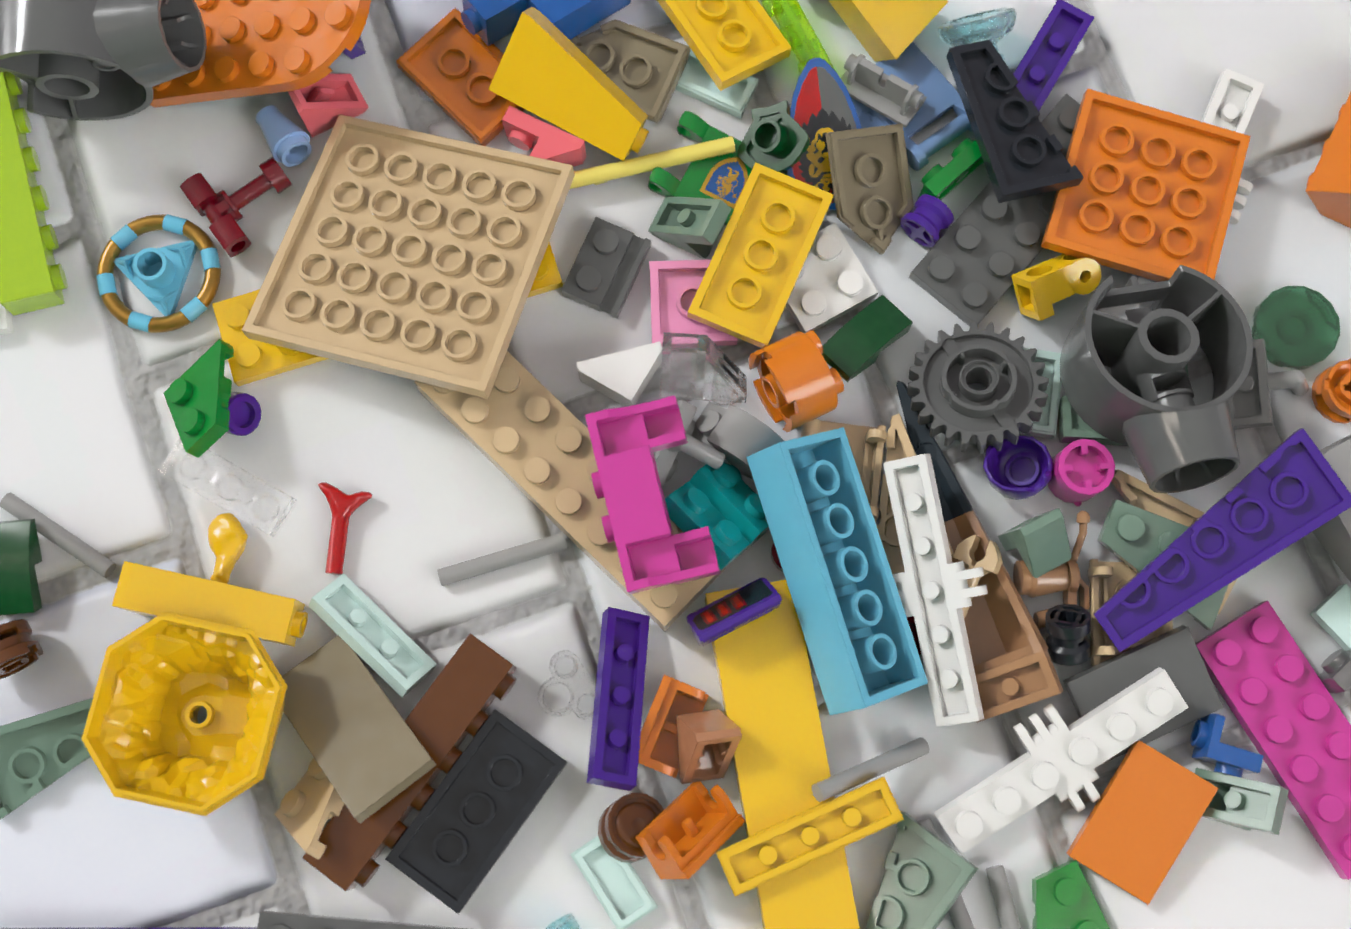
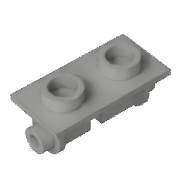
[841,54,927,128]

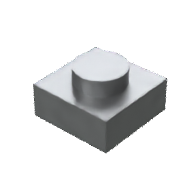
[1318,649,1351,694]

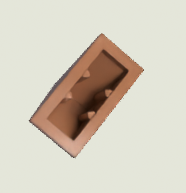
[676,709,742,784]

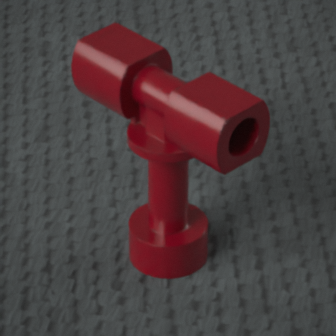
[180,156,292,257]

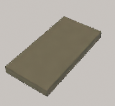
[282,635,436,823]

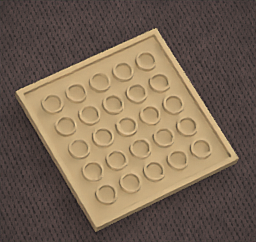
[242,114,575,399]

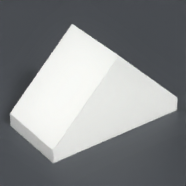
[576,341,662,407]

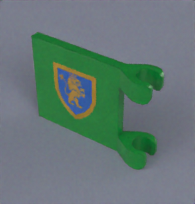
[648,111,752,226]

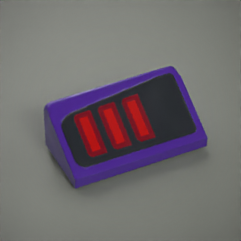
[686,577,782,646]

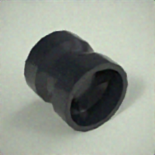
[1045,604,1091,666]

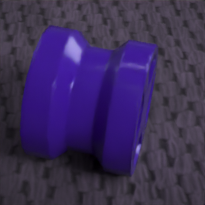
[900,194,954,248]

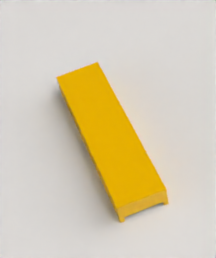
[704,579,860,929]

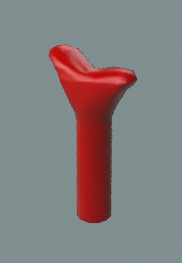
[318,482,372,575]

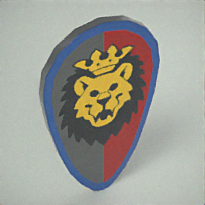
[787,58,862,210]

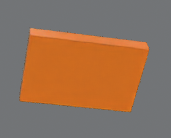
[396,8,525,146]
[1066,740,1219,905]

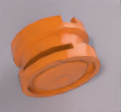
[1312,358,1351,424]

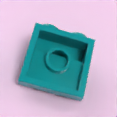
[665,462,769,570]

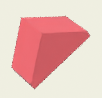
[288,74,369,138]

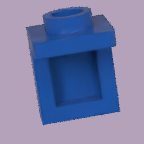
[1190,713,1264,778]

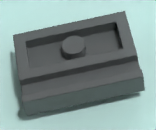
[561,217,651,319]

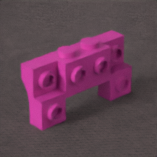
[585,395,721,594]

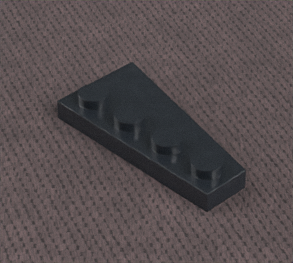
[946,40,1084,203]

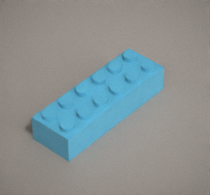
[746,427,928,715]

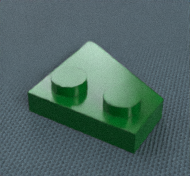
[163,339,234,458]
[1032,860,1110,929]

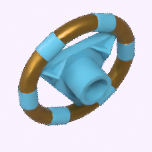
[96,214,221,333]

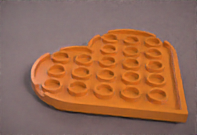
[150,0,371,108]

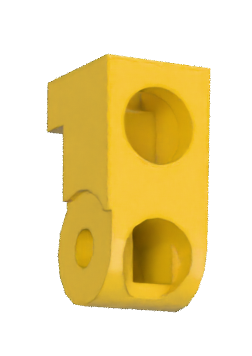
[1011,254,1102,321]

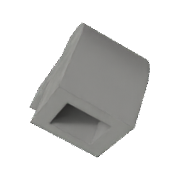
[691,402,784,479]

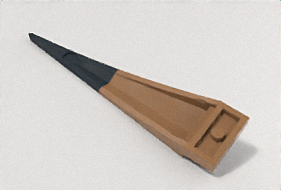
[896,381,1064,722]

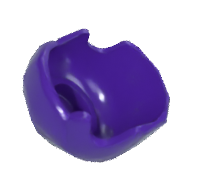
[983,435,1053,500]

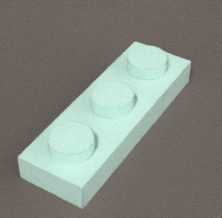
[309,573,437,698]

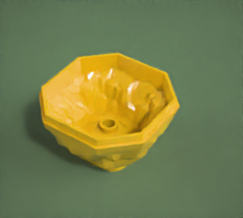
[81,612,287,816]

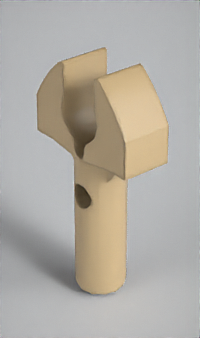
[953,535,1003,618]

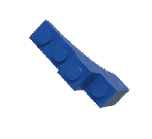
[461,0,631,46]

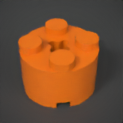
[749,330,844,432]

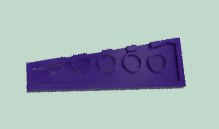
[1093,428,1351,652]

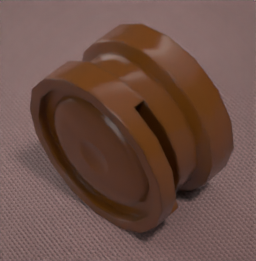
[0,619,43,680]
[598,792,664,863]

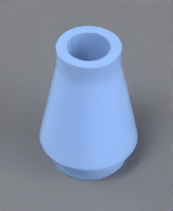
[256,105,312,167]

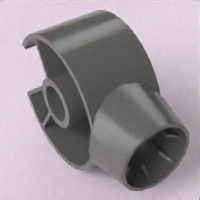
[0,0,207,121]
[1060,265,1253,494]

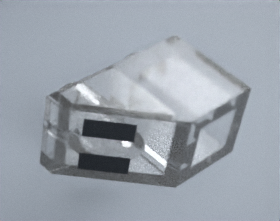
[660,332,747,406]

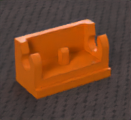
[638,674,709,779]
[635,781,745,880]

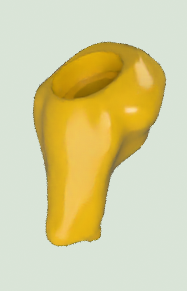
[208,513,248,584]

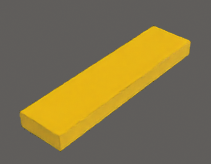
[716,776,904,897]

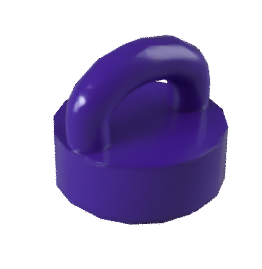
[226,392,261,436]

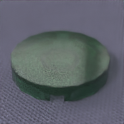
[1251,286,1340,370]

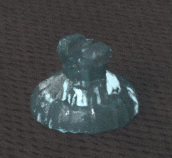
[938,8,1017,60]

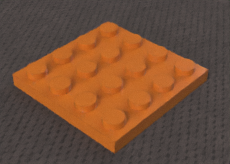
[1041,88,1251,282]

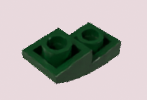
[822,295,913,382]
[0,518,42,616]

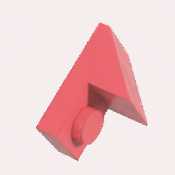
[502,106,587,167]

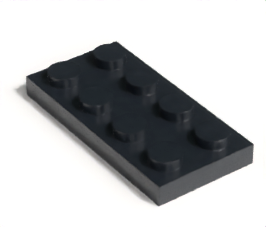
[385,709,568,914]

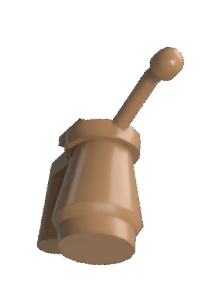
[1013,511,1090,629]

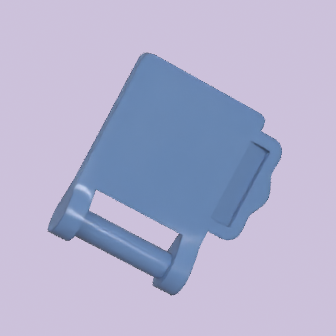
[851,42,973,171]

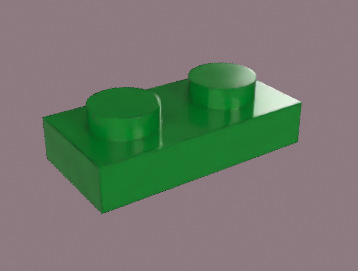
[918,137,984,200]

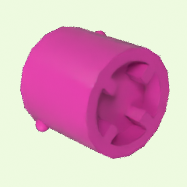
[1048,439,1115,506]

